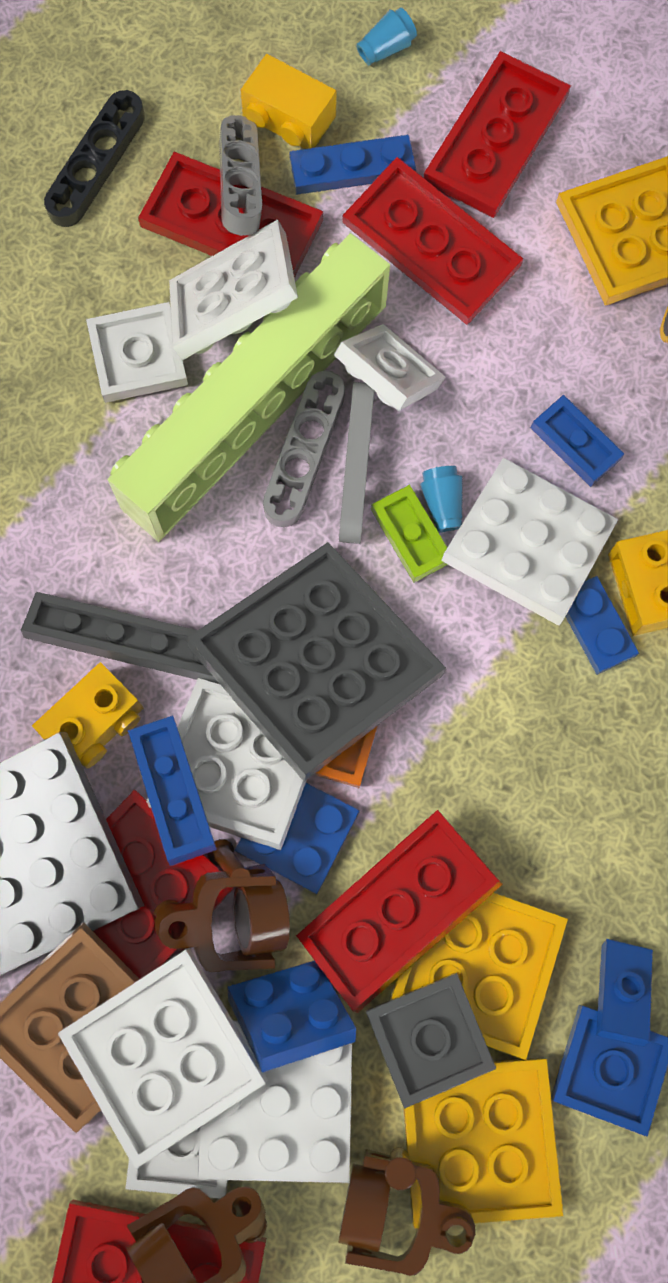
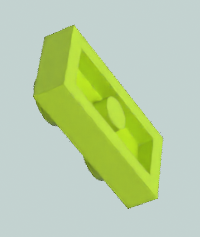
[371,484,448,583]

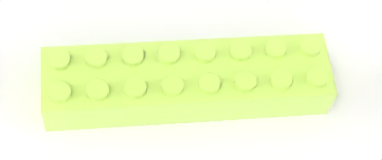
[107,233,390,542]

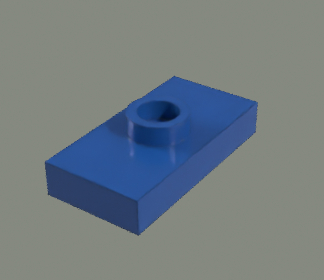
[596,939,653,1047]

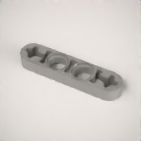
[219,115,262,235]
[263,371,345,528]
[339,382,374,544]

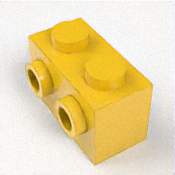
[241,53,337,149]
[608,530,668,636]
[32,662,144,769]

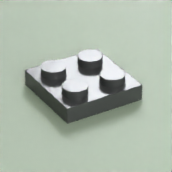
[366,973,496,1109]

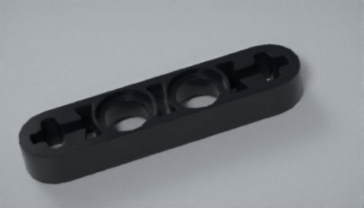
[44,90,145,227]

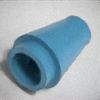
[356,7,417,66]
[420,466,463,532]

